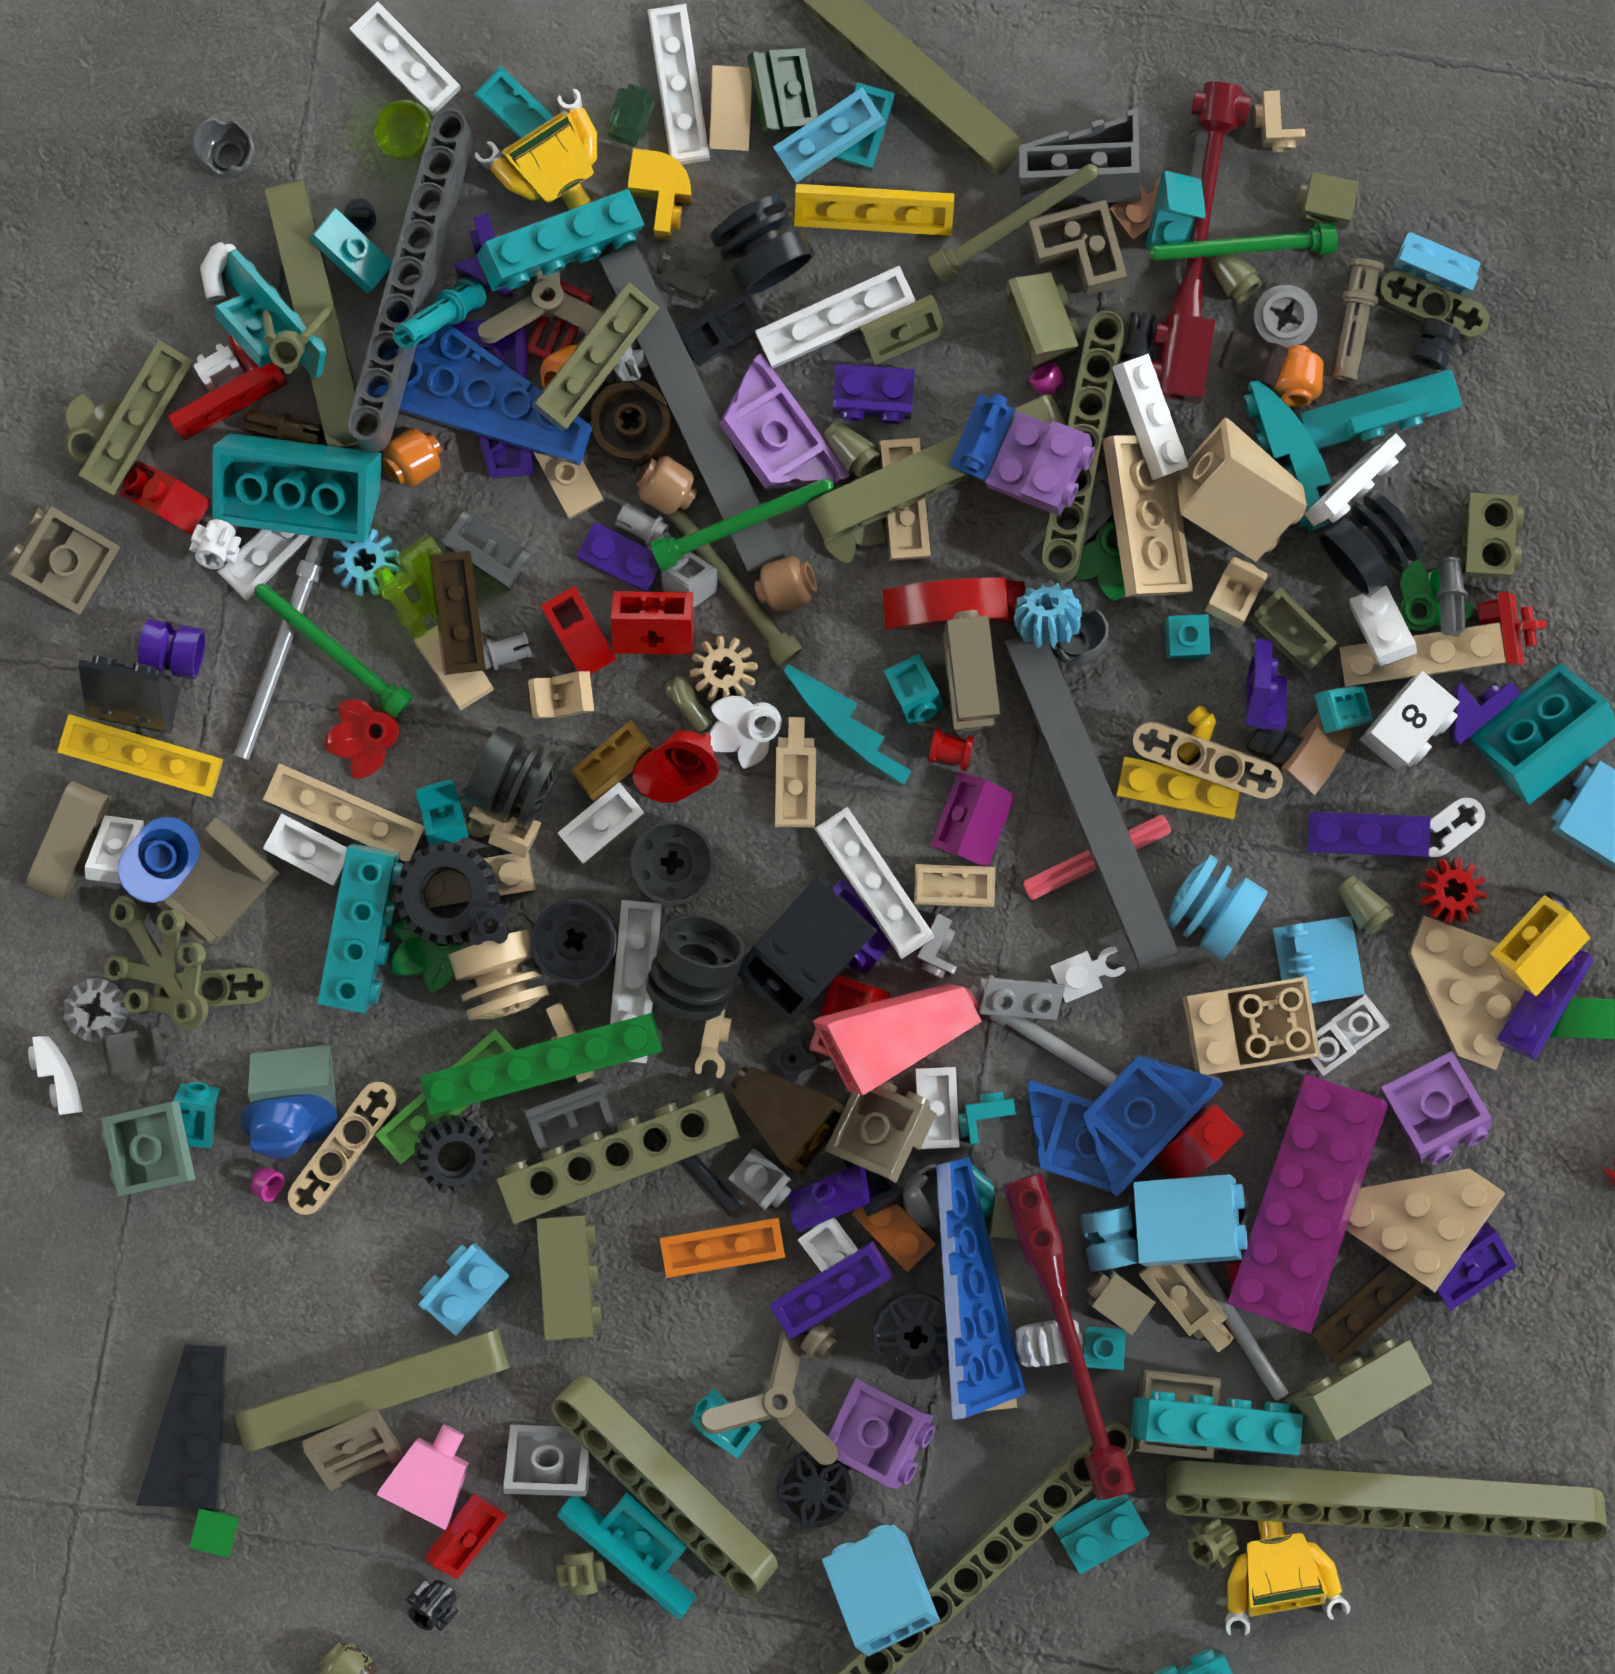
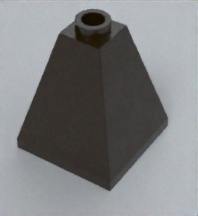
[731,1067,845,1175]

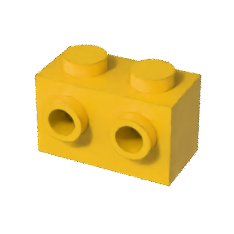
[1490,895,1590,996]

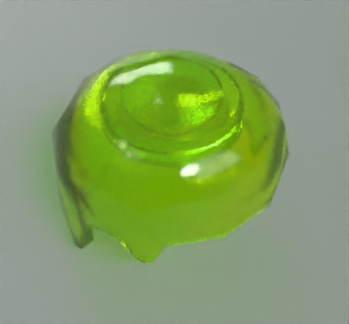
[373,99,432,161]

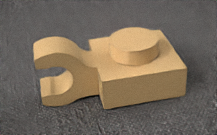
[467,806,541,858]
[695,1009,732,1078]

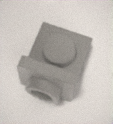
[916,914,957,978]
[728,1148,791,1210]

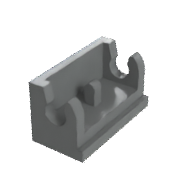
[441,510,535,591]
[525,1083,617,1152]

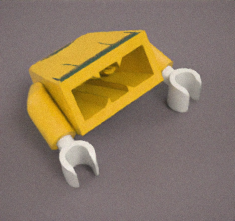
[475,89,597,210]
[1225,1521,1350,1635]

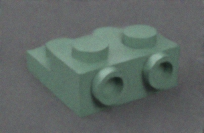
[101,1100,195,1197]

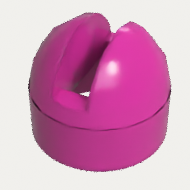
[1029,362,1065,396]
[249,1167,285,1202]

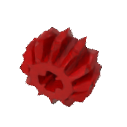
[1418,857,1487,925]

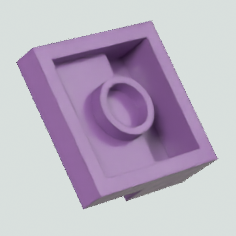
[985,411,1095,516]
[1381,1051,1492,1165]
[828,1378,935,1489]

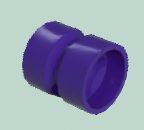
[138,619,206,679]

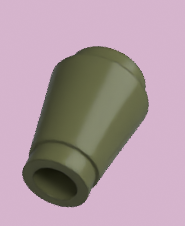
[1205,254,1262,303]
[822,420,881,478]
[1336,875,1394,936]

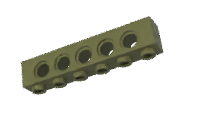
[497,1088,741,1224]

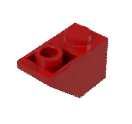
[119,460,211,535]
[540,586,617,675]

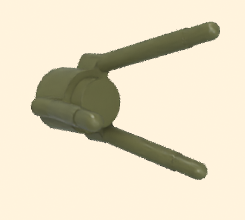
[262,305,333,374]

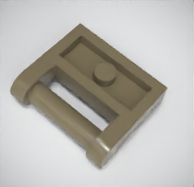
[302,1408,404,1492]

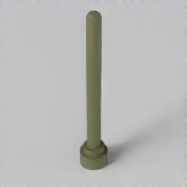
[929,164,1098,284]
[670,509,803,668]

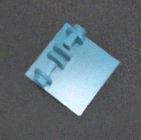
[1272,916,1365,1003]

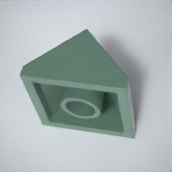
[248,1045,338,1125]

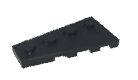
[136,1344,227,1509]

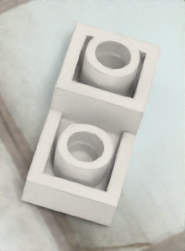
[1310,993,1390,1076]
[28,1036,83,1115]

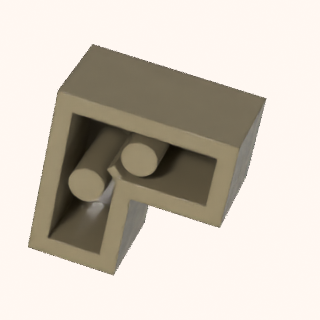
[1026,200,1127,296]

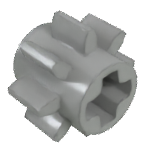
[605,340,648,384]

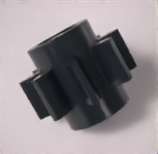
[406,1580,459,1631]

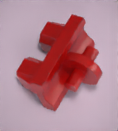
[1478,591,1547,667]

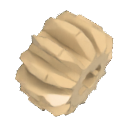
[690,636,758,702]

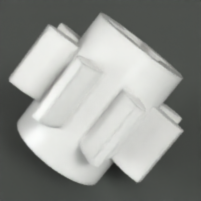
[189,519,241,569]

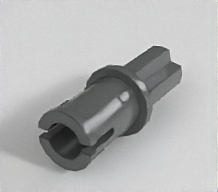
[1436,557,1468,637]

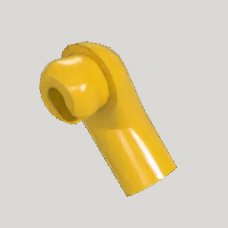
[1177,706,1216,764]

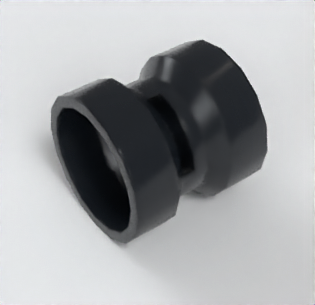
[1409,318,1461,371]
[1245,728,1301,770]

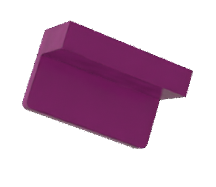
[930,772,1015,867]

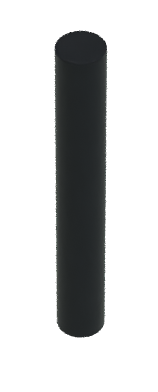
[652,1128,741,1216]

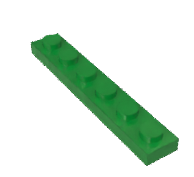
[419,1012,663,1115]

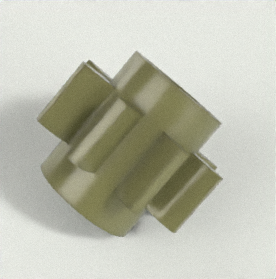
[1187,1518,1239,1571]
[556,1550,606,1596]

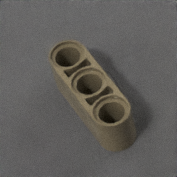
[26,781,110,902]

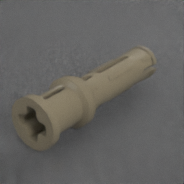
[1332,258,1385,382]

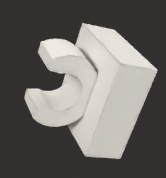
[193,344,245,392]

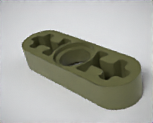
[1378,270,1489,340]
[153,968,272,1009]

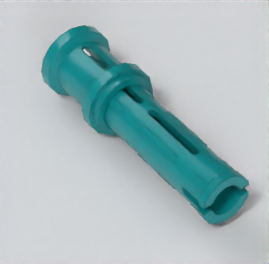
[393,277,486,350]

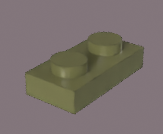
[859,295,947,365]

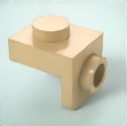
[1253,90,1305,153]
[1204,557,1268,629]
[528,671,594,719]

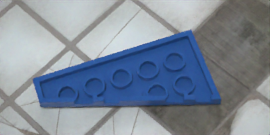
[372,311,593,466]
[936,1157,1026,1420]

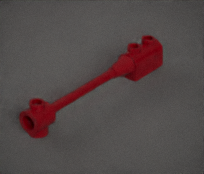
[1151,81,1251,404]
[1002,1172,1136,1500]

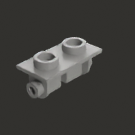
[978,975,1065,1020]

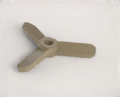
[478,271,603,343]
[701,1329,838,1465]

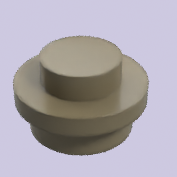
[801,1323,837,1362]

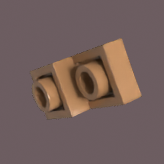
[1281,711,1353,795]

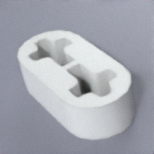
[1429,798,1485,858]

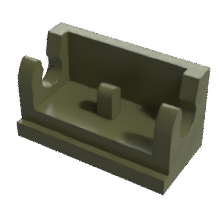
[1248,587,1337,676]

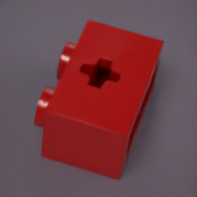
[611,591,695,655]

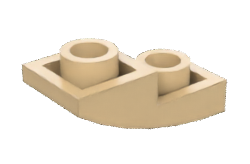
[708,65,752,151]
[414,625,494,711]

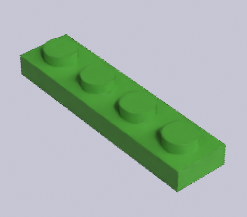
[375,1028,515,1165]

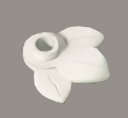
[709,696,782,769]

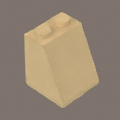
[1176,417,1307,562]

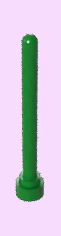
[1149,222,1338,261]
[650,478,834,571]
[254,583,414,719]

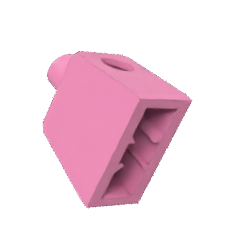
[377,1425,469,1530]

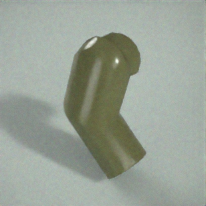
[665,676,713,732]

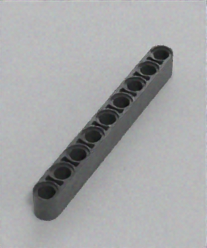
[348,109,474,452]
[598,242,785,575]
[1004,635,1177,968]

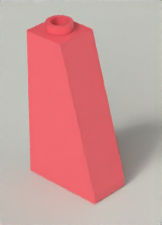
[813,983,982,1095]

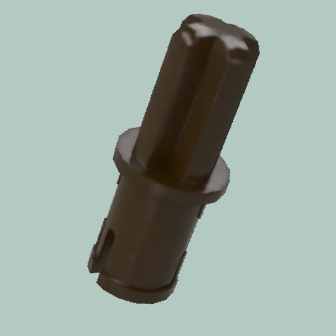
[244,409,324,445]

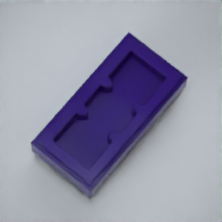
[789,1165,870,1232]

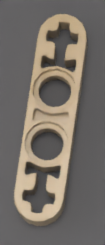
[1133,721,1283,799]
[288,1082,398,1215]

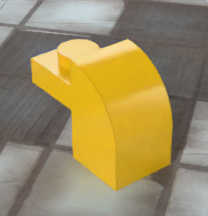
[628,148,692,241]

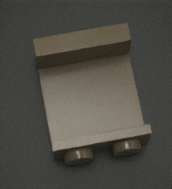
[155,818,280,944]

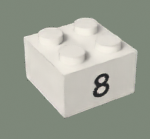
[1359,671,1460,770]

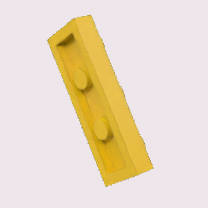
[1115,756,1242,820]

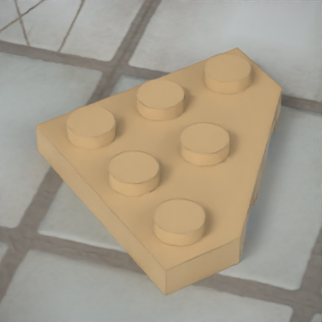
[1408,916,1525,1070]
[1346,1168,1505,1293]

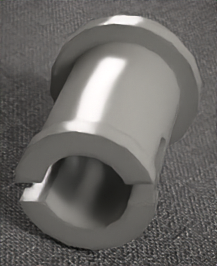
[615,503,669,546]
[483,632,532,670]

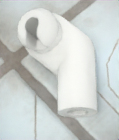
[200,242,236,301]

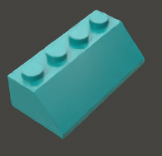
[212,433,381,543]

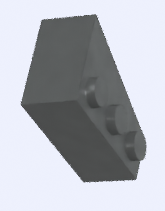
[1019,108,1141,206]

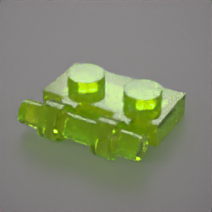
[373,534,442,638]

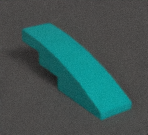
[784,664,911,787]

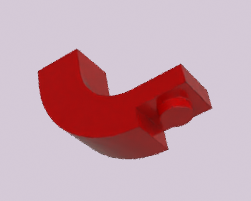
[883,578,1025,630]

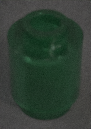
[606,84,656,147]

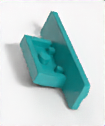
[214,249,326,378]
[1300,370,1462,450]
[557,1493,696,1619]

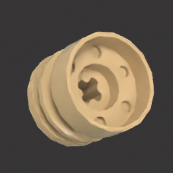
[448,930,549,1021]

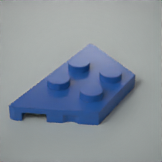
[1083,1055,1223,1197]
[1027,1080,1112,1192]

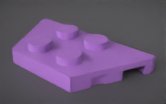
[719,353,850,489]

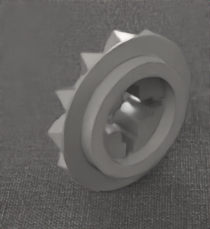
[1253,285,1317,349]
[64,978,128,1042]

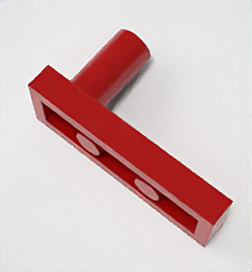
[168,335,288,441]

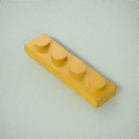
[794,184,954,236]
[57,714,223,798]

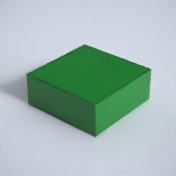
[189,1508,241,1558]

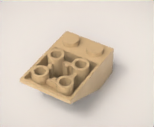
[1183,976,1320,1075]

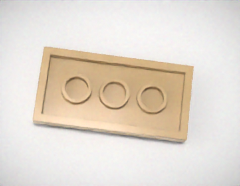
[1103,435,1193,597]

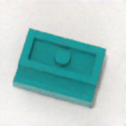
[1052,1494,1150,1575]

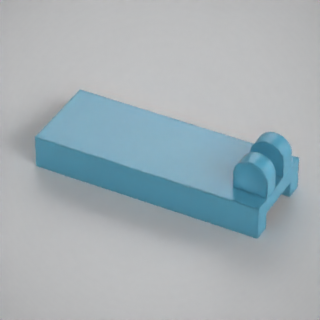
[773,87,886,183]

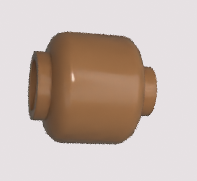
[635,456,697,515]
[755,556,817,613]

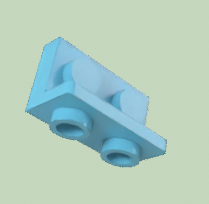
[1392,232,1480,298]
[418,1243,510,1336]

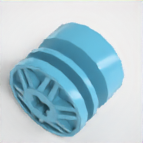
[1166,854,1268,961]

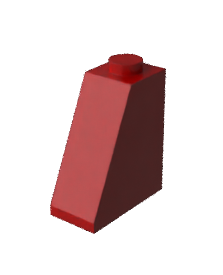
[1151,1103,1244,1179]

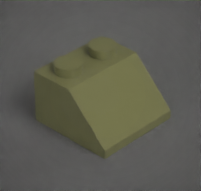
[1004,272,1082,370]

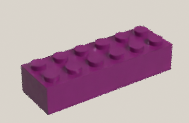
[1227,1074,1388,1334]

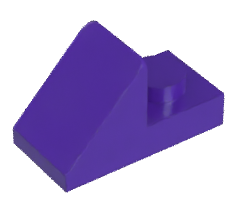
[454,213,513,299]
[1448,681,1521,748]

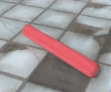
[1023,815,1171,900]

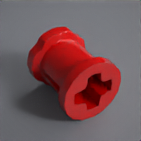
[928,728,974,771]

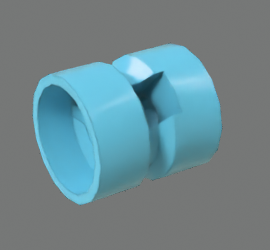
[1079,1205,1139,1271]

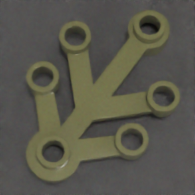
[104,895,208,1031]

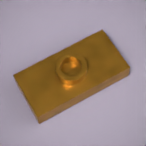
[570,720,654,802]

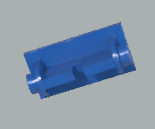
[949,394,1016,482]

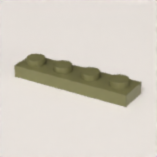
[532,282,660,432]
[78,340,193,497]

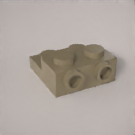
[5,504,120,615]
[824,1081,937,1183]

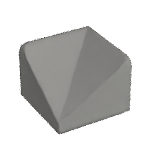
[661,551,718,607]

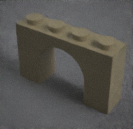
[942,610,1000,733]

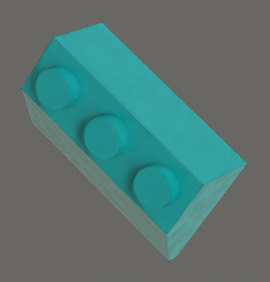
[1469,663,1615,805]

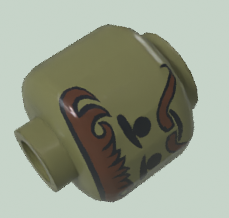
[316,1642,377,1674]

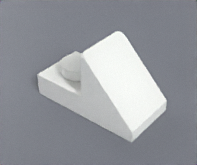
[85,815,144,884]

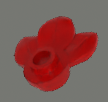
[323,699,399,779]

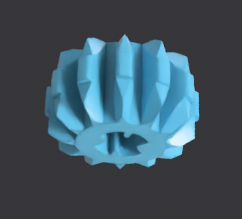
[333,529,401,596]
[1014,582,1082,649]

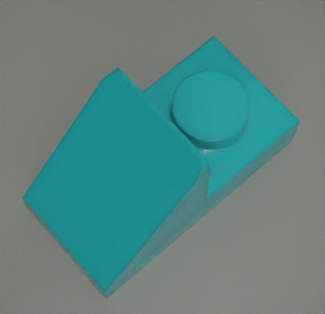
[1145,170,1206,250]

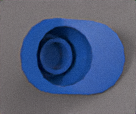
[118,817,200,903]
[241,1095,337,1159]

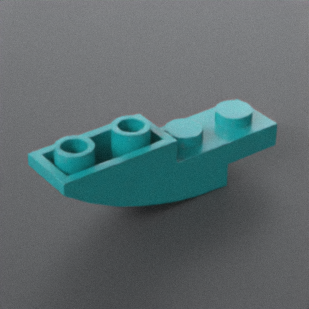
[1243,380,1332,535]

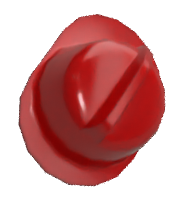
[633,730,719,803]

